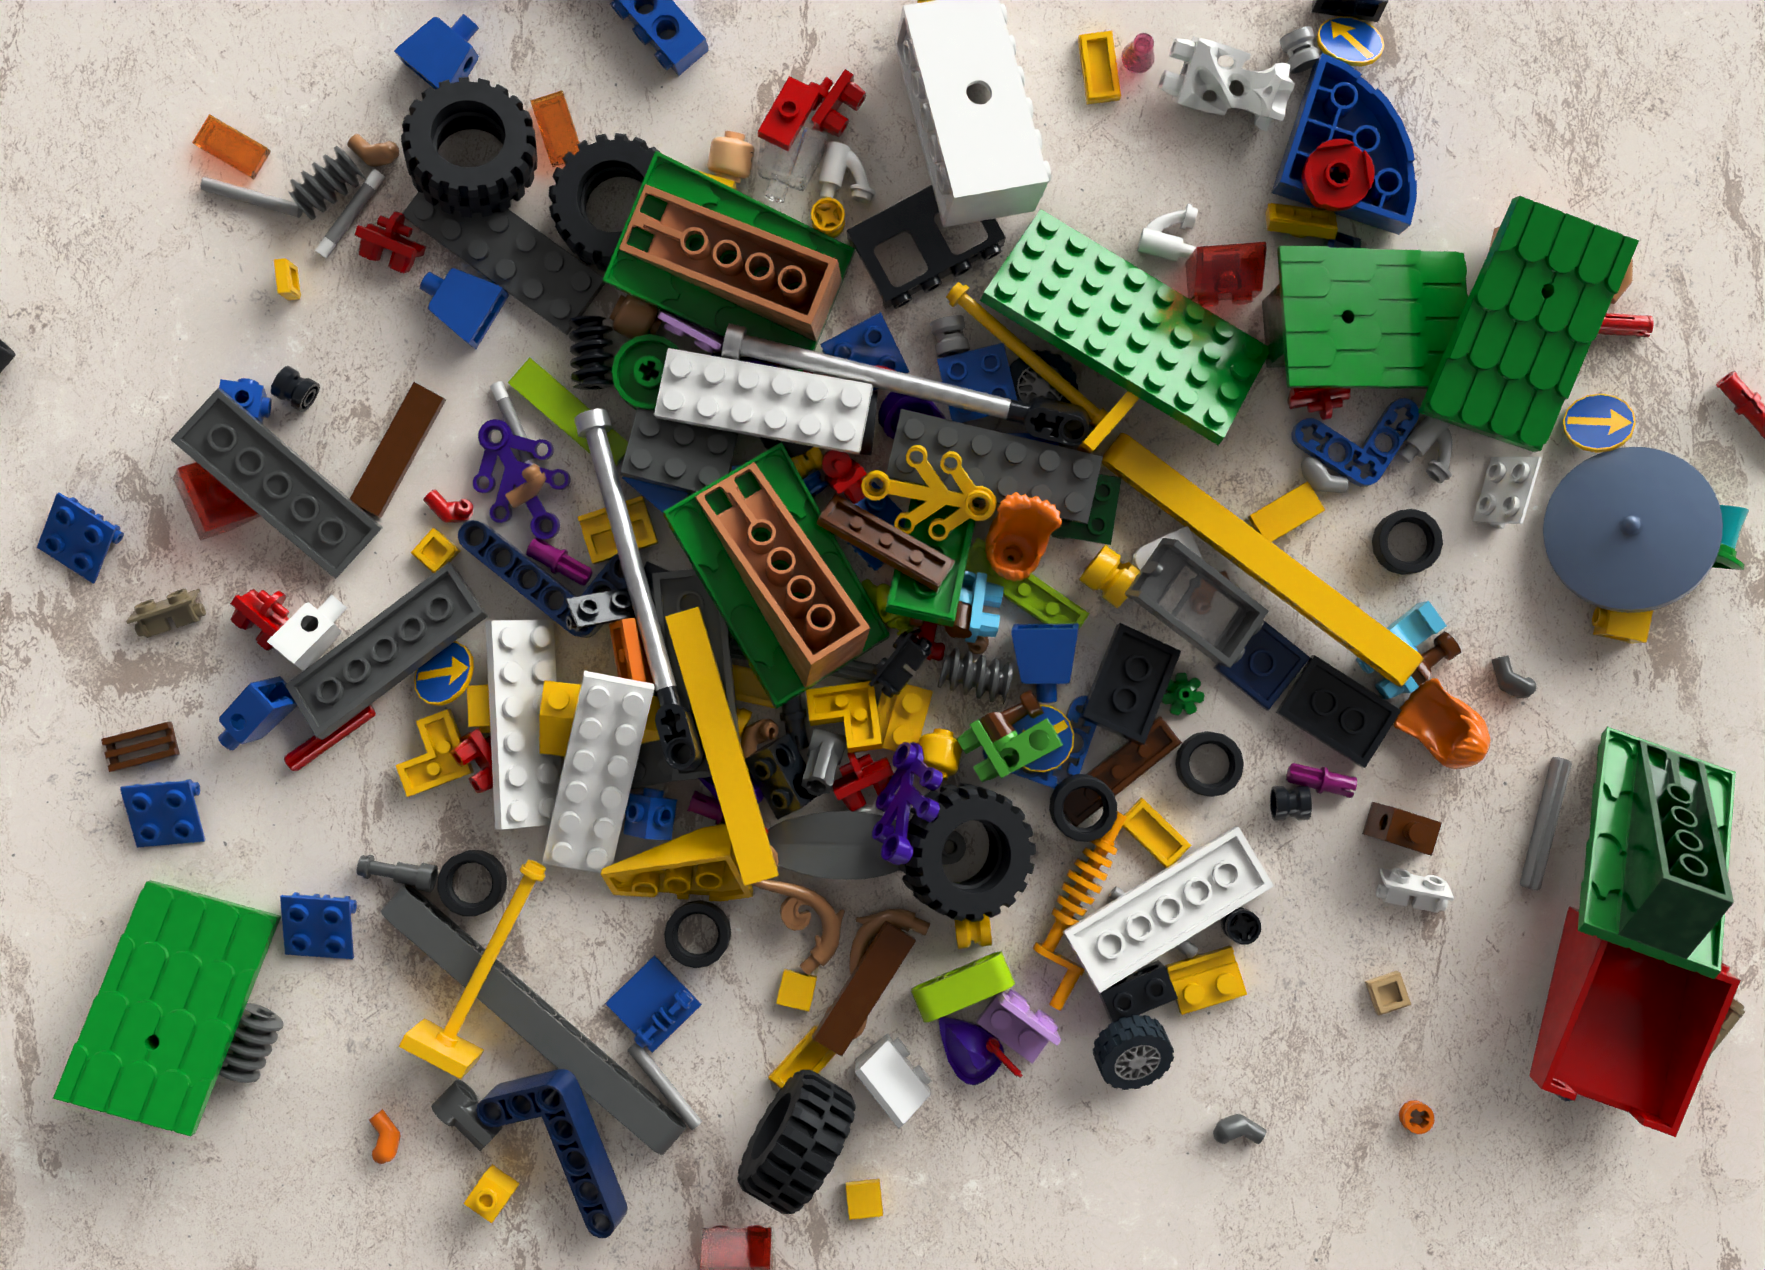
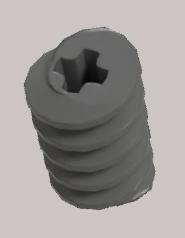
[288,146,366,220]
[937,647,1013,705]
[219,1003,283,1083]

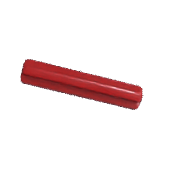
[284,704,376,771]

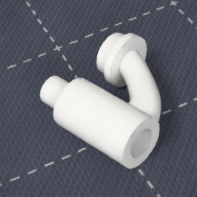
[818,142,875,203]
[1137,204,1198,261]

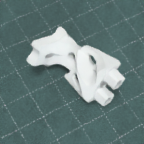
[1158,36,1295,131]

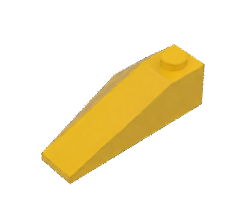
[539,680,660,757]
[600,824,753,902]

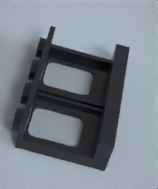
[847,185,1006,309]

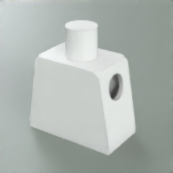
[267,594,347,671]

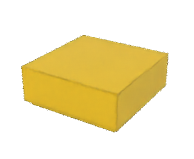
[274,258,301,301]
[410,527,461,573]
[776,969,817,1011]
[846,1178,883,1220]

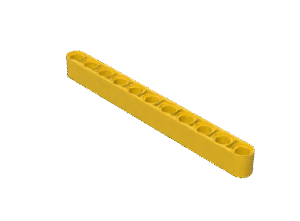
[1102,433,1424,687]

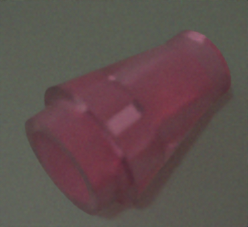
[1121,33,1155,73]

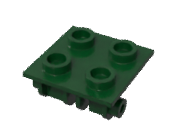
[1051,474,1121,545]

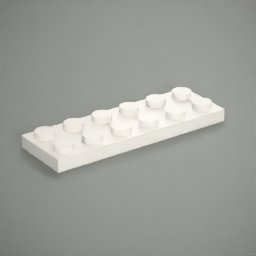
[654,348,873,455]
[485,619,561,830]
[542,671,654,873]
[1062,827,1274,993]

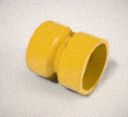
[1079,545,1140,608]

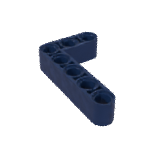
[458,520,627,638]
[476,1069,628,1238]

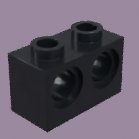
[745,733,817,820]
[1098,960,1178,1022]

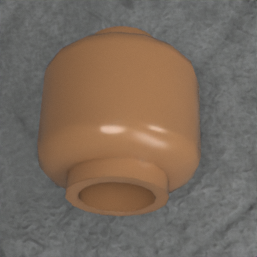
[609,294,662,339]

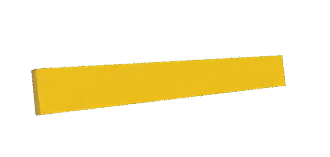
[665,607,779,886]

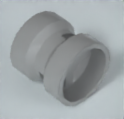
[1279,26,1321,74]
[930,315,970,357]

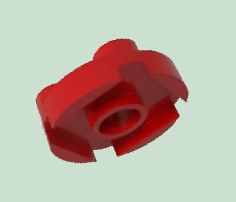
[1302,139,1375,211]

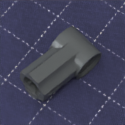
[801,728,846,796]
[431,1079,503,1151]

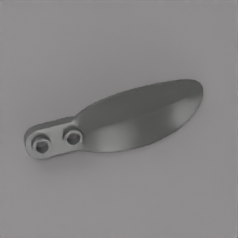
[767,811,966,880]

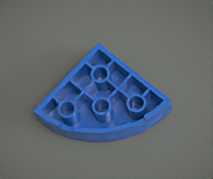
[1271,53,1417,235]

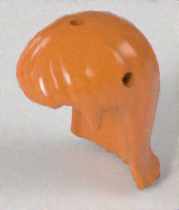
[985,492,1062,582]
[1394,678,1491,769]

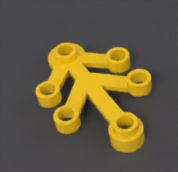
[861,445,997,541]

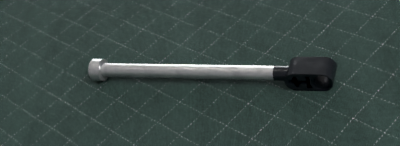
[721,323,1090,446]
[574,409,704,771]

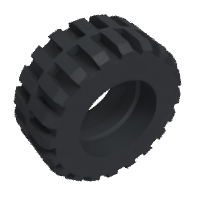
[401,77,538,218]
[548,133,661,272]
[898,783,1036,922]
[737,1070,856,1214]

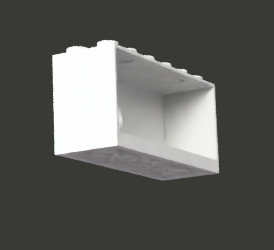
[894,0,1051,228]

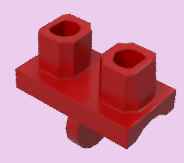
[809,69,866,137]
[355,211,426,273]
[1287,388,1351,420]
[821,450,867,504]
[230,589,289,651]
[450,728,493,793]
[833,752,894,812]

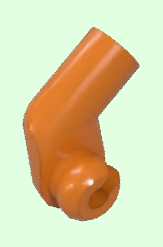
[369,1109,401,1164]

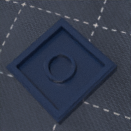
[1213,621,1311,711]

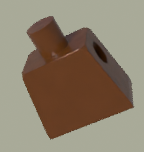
[1362,802,1442,856]

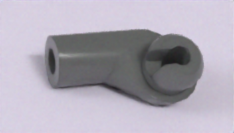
[1491,655,1536,699]
[1213,1114,1266,1144]

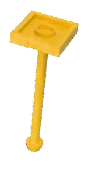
[946,282,1140,453]
[398,859,546,1079]

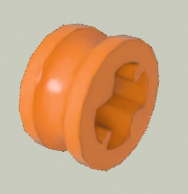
[1399,1100,1435,1134]

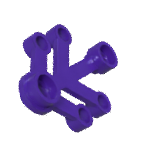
[473,419,571,539]
[872,742,943,865]

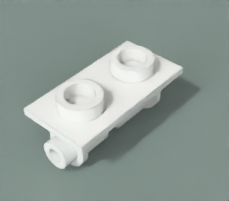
[1376,868,1454,913]

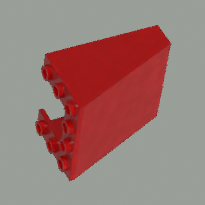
[1529,906,1741,1137]

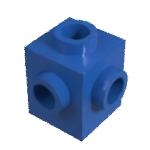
[219,378,272,424]
[623,788,677,840]

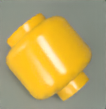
[918,728,963,781]

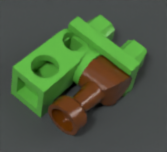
[957,690,1063,782]

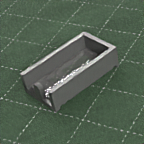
[1125,538,1269,668]

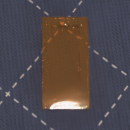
[530,90,580,167]
[192,114,271,180]

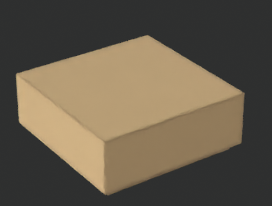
[1365,971,1411,1016]

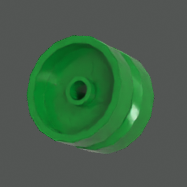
[611,334,679,412]

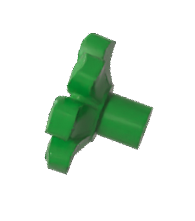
[1162,672,1205,716]

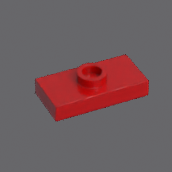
[758,76,820,151]

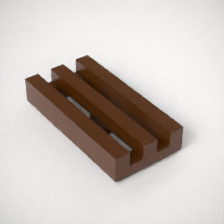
[101,722,180,772]

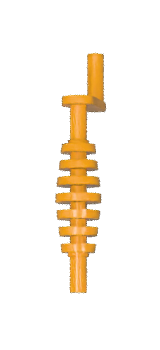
[1033,811,1127,1011]

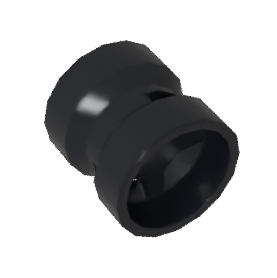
[270,366,320,412]
[1270,786,1312,821]
[1221,907,1261,945]

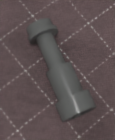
[357,855,438,892]

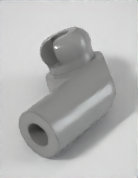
[1301,457,1348,493]

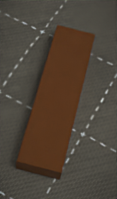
[350,382,446,518]
[817,493,955,592]
[1063,716,1182,827]
[812,921,916,1057]

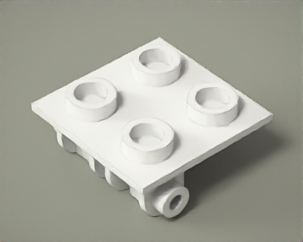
[1473,457,1542,529]

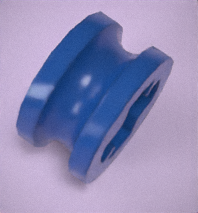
[803,470,829,497]

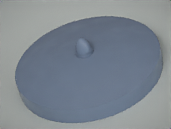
[1543,447,1723,613]

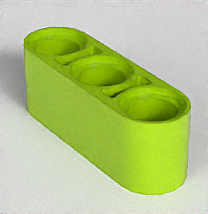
[911,951,1015,1023]

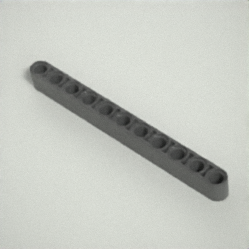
[381,884,686,1155]

